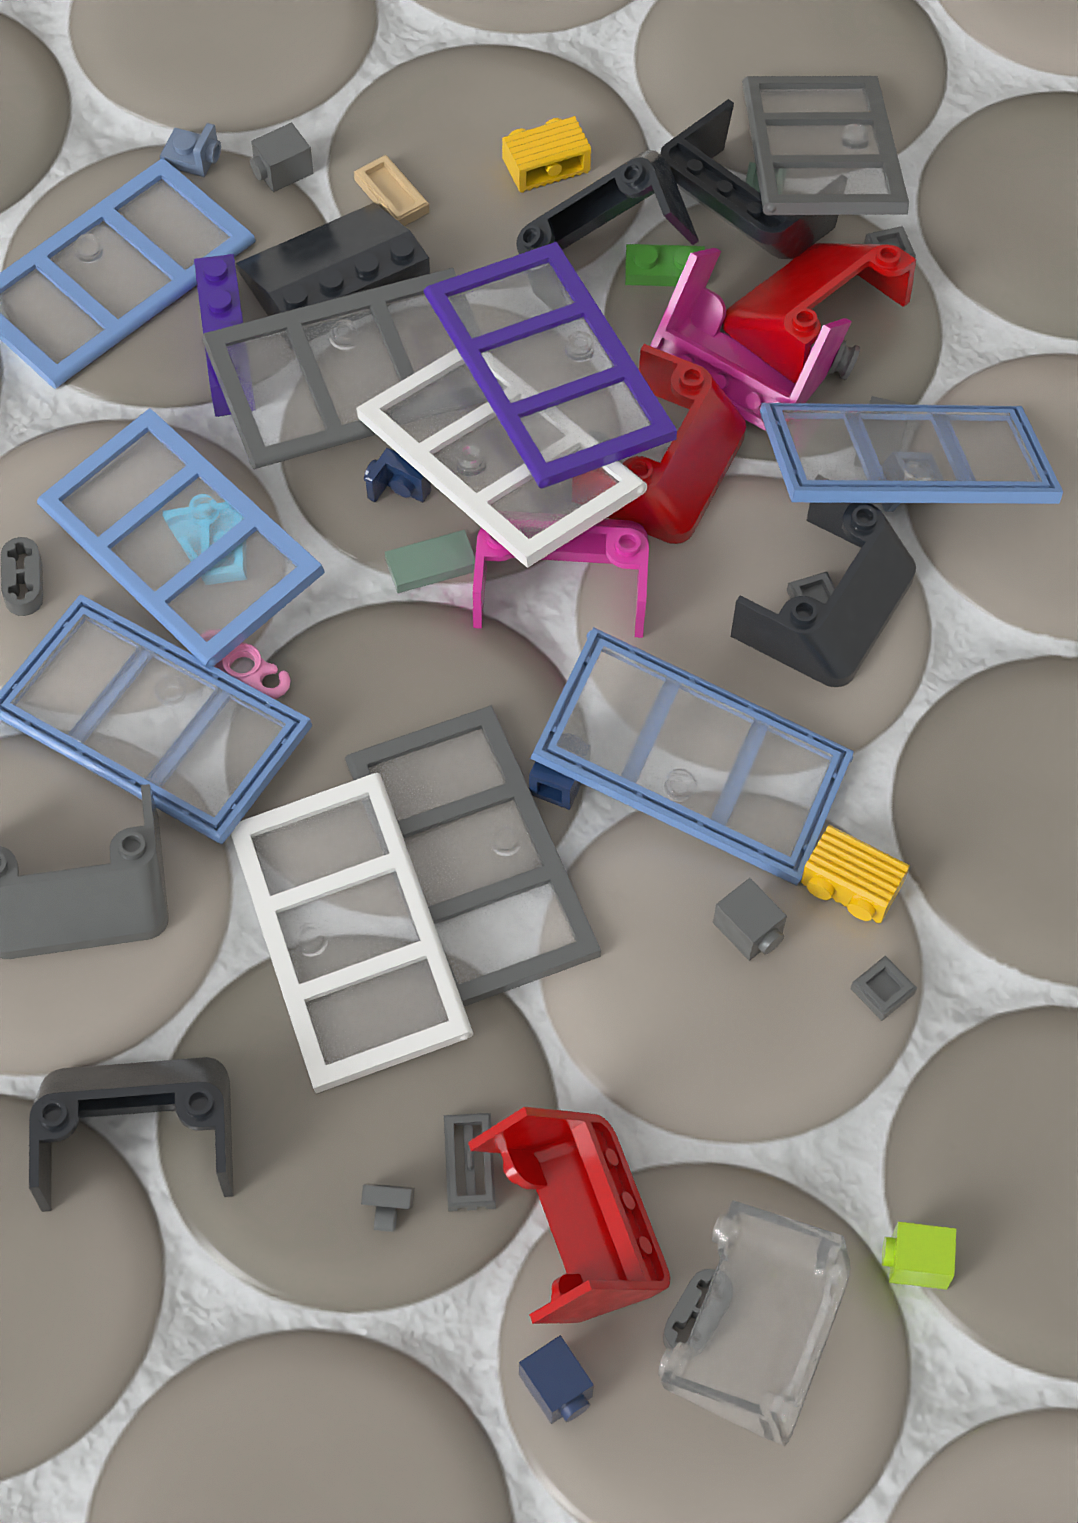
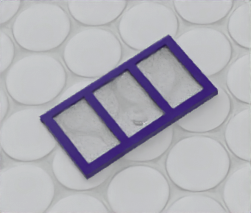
[424,242,677,489]

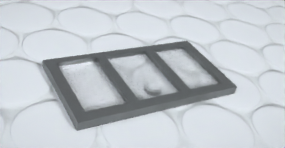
[742,76,909,215]
[202,268,505,469]
[345,705,601,1007]

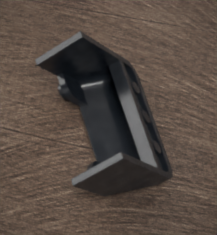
[660,99,848,259]
[516,150,699,311]
[730,478,916,687]
[29,1057,234,1212]

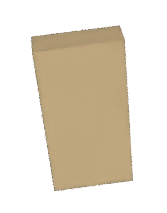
[354,155,430,226]

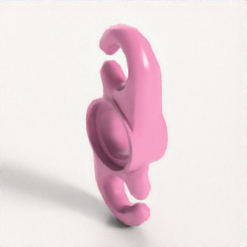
[201,631,291,699]

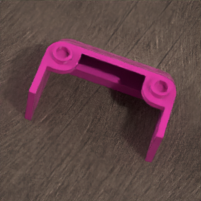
[650,248,852,431]
[473,513,649,638]

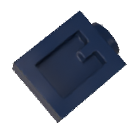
[364,448,431,503]

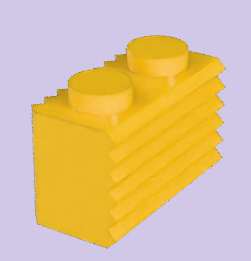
[502,116,591,193]
[801,825,910,923]

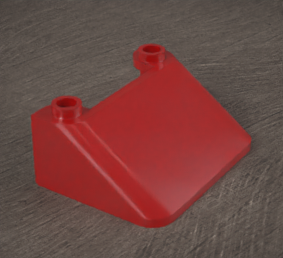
[722,243,916,385]

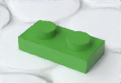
[625,244,705,286]

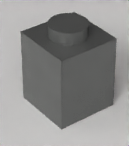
[250,122,314,192]
[713,878,787,961]

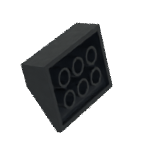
[236,203,430,351]

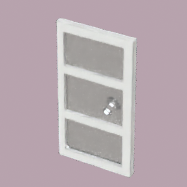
[356,349,647,568]
[231,773,474,1094]

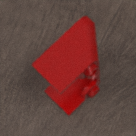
[572,344,746,544]
[468,1106,670,1324]

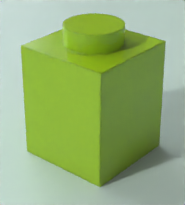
[882,1222,956,1290]

